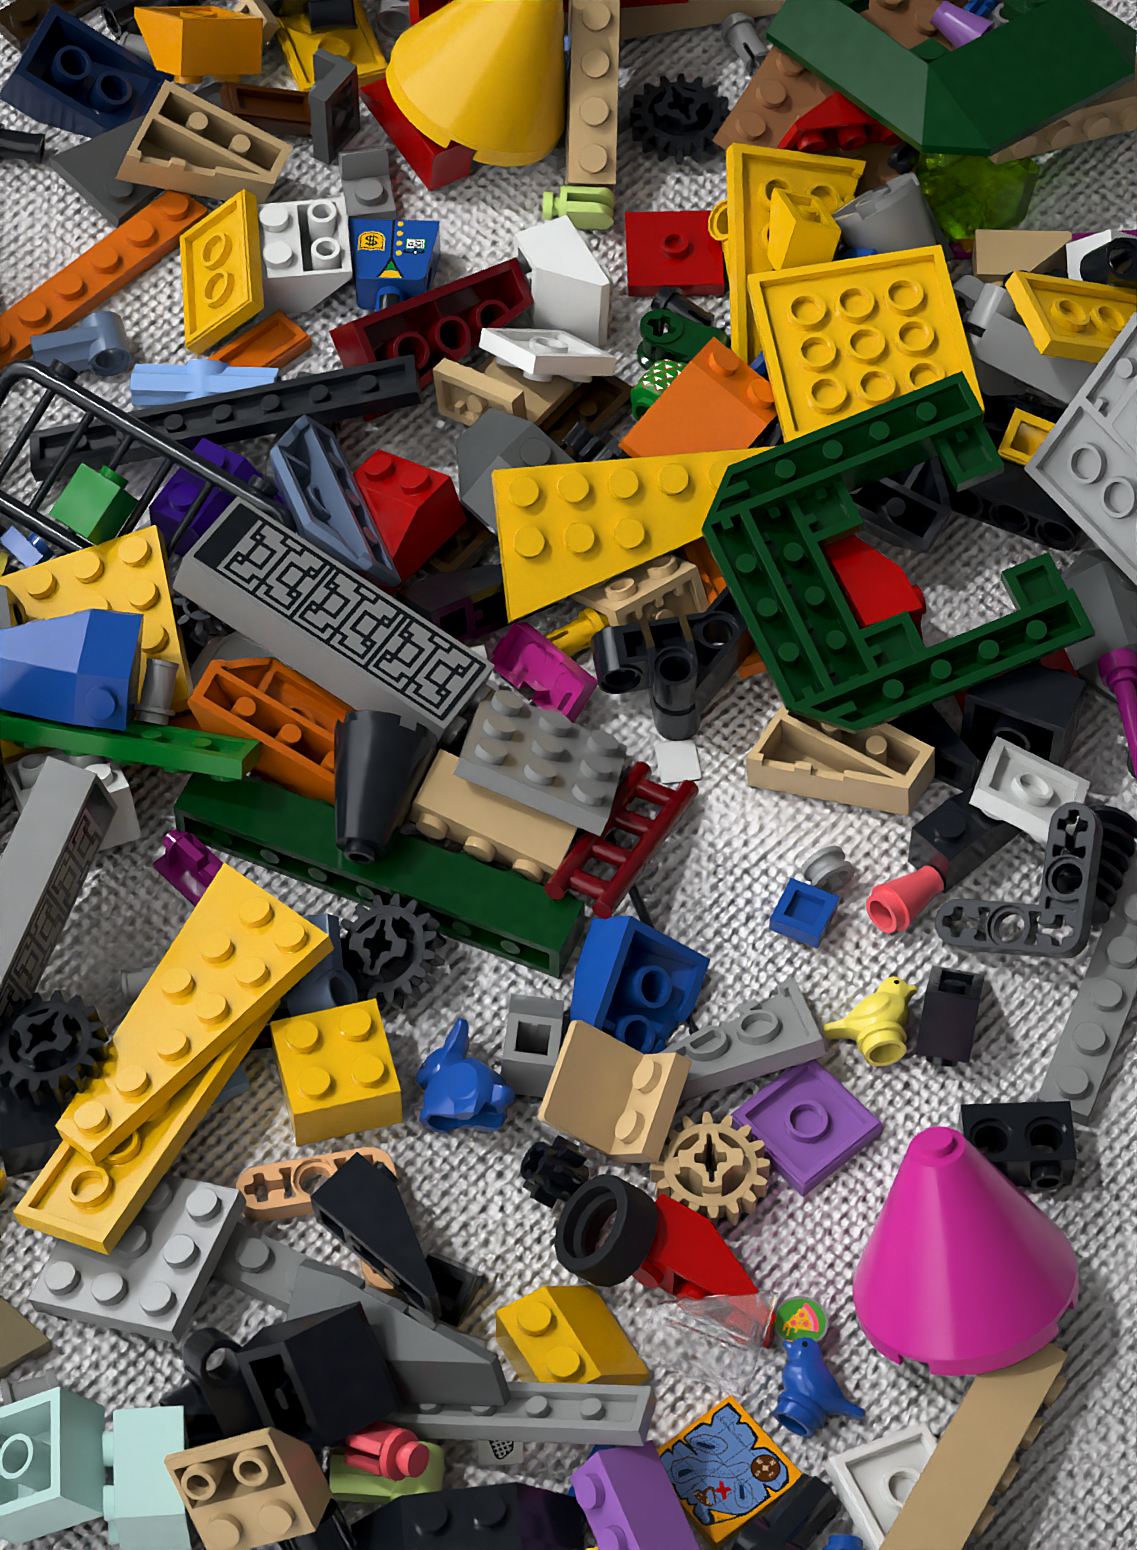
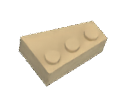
[115,79,293,204]
[746,703,935,816]

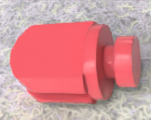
[344,1421,429,1481]

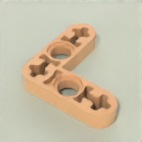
[236,1147,404,1299]

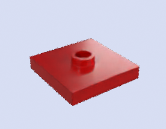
[625,210,724,297]

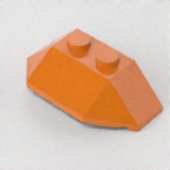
[187,657,357,806]

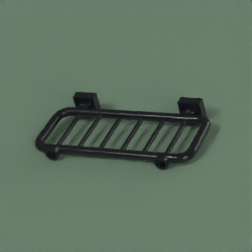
[0,358,296,664]

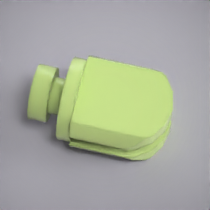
[543,185,615,230]

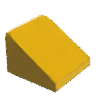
[998,408,1055,467]

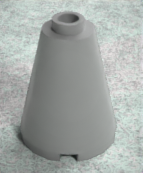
[832,172,937,254]

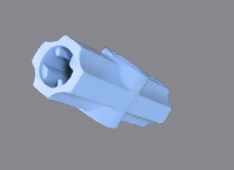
[130,359,283,409]

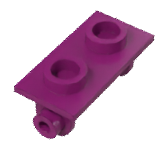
[152,829,223,907]

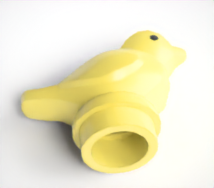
[823,976,918,1066]

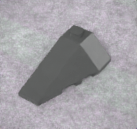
[285,1258,512,1406]

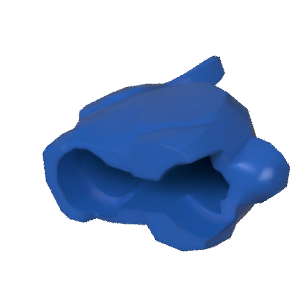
[416,1018,516,1133]

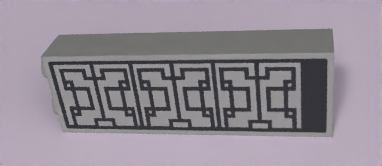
[172,496,495,749]
[0,756,118,1033]

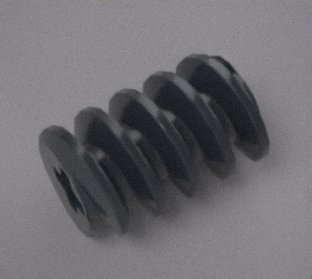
[1057,805,1137,926]

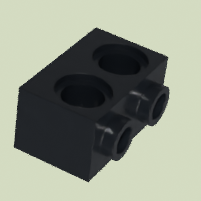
[957,1101,1077,1191]

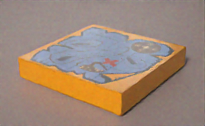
[657,1395,802,1550]

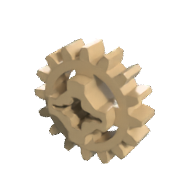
[650,1112,770,1229]

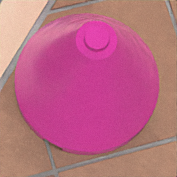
[852,1126,1079,1376]

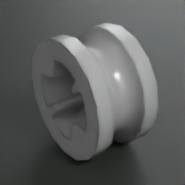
[801,846,855,893]

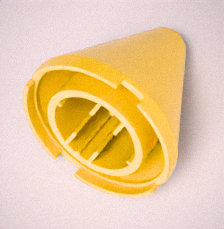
[386,0,567,167]

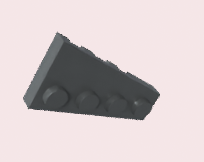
[50,82,223,228]

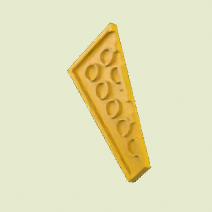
[726,143,867,424]
[491,446,776,624]
[56,862,334,1166]

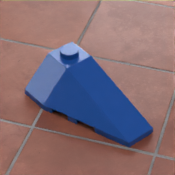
[0,608,144,731]
[568,916,710,1054]

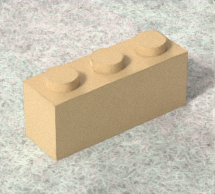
[408,749,578,885]

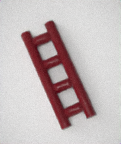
[544,761,699,919]

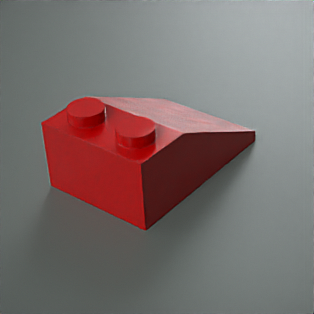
[353,449,467,596]
[820,535,926,641]

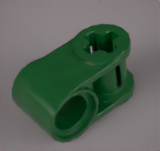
[636,309,731,370]

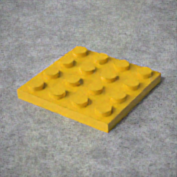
[747,245,985,443]
[0,525,193,765]

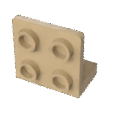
[433,354,574,426]
[569,553,709,627]
[538,1020,692,1163]

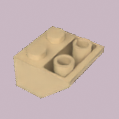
[163,1427,333,1550]

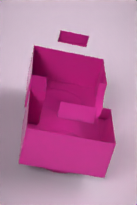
[490,622,598,723]

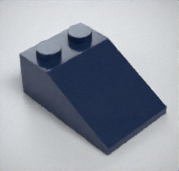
[0,4,173,138]

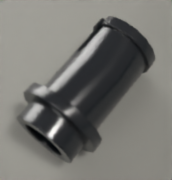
[0,123,46,164]
[651,285,715,327]

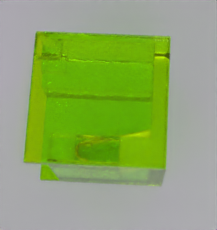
[915,153,1041,253]

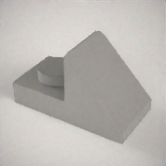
[337,146,396,220]

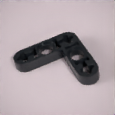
[935,802,1103,959]

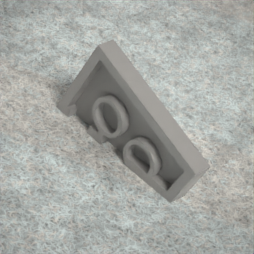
[660,976,826,1102]

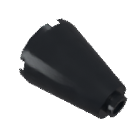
[334,710,439,865]

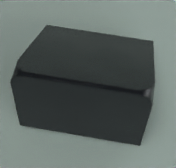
[408,1253,486,1328]

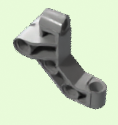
[962,283,1098,410]

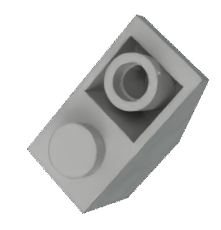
[500,993,564,1098]

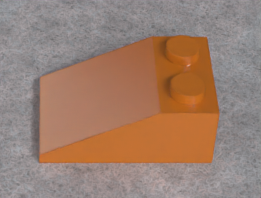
[618,337,778,458]

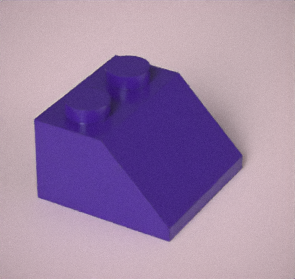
[149,438,284,557]

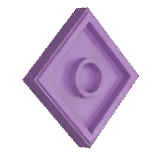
[730,1059,883,1197]

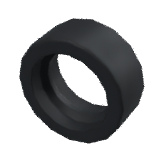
[554,1174,658,1288]

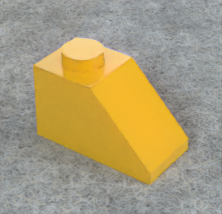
[768,187,842,270]

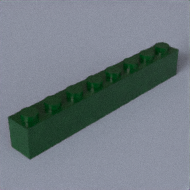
[173,772,585,979]

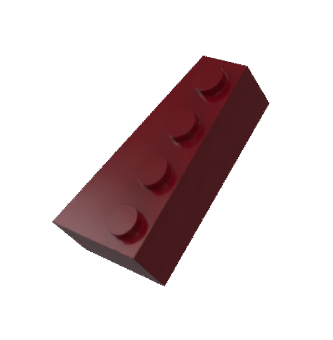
[329,257,534,422]

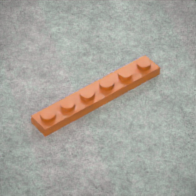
[0,190,209,372]

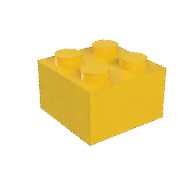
[270,998,403,1146]

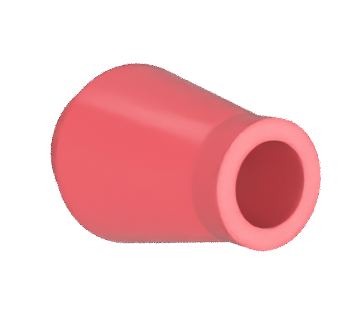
[866,865,944,933]

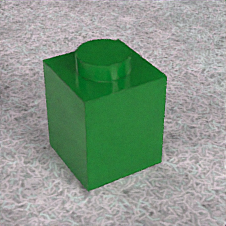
[49,463,139,546]

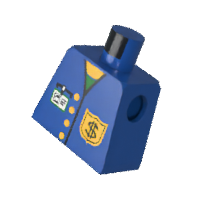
[348,219,441,312]

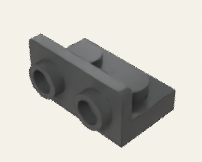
[308,48,361,165]

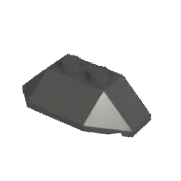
[456,407,577,537]
[1061,549,1137,705]

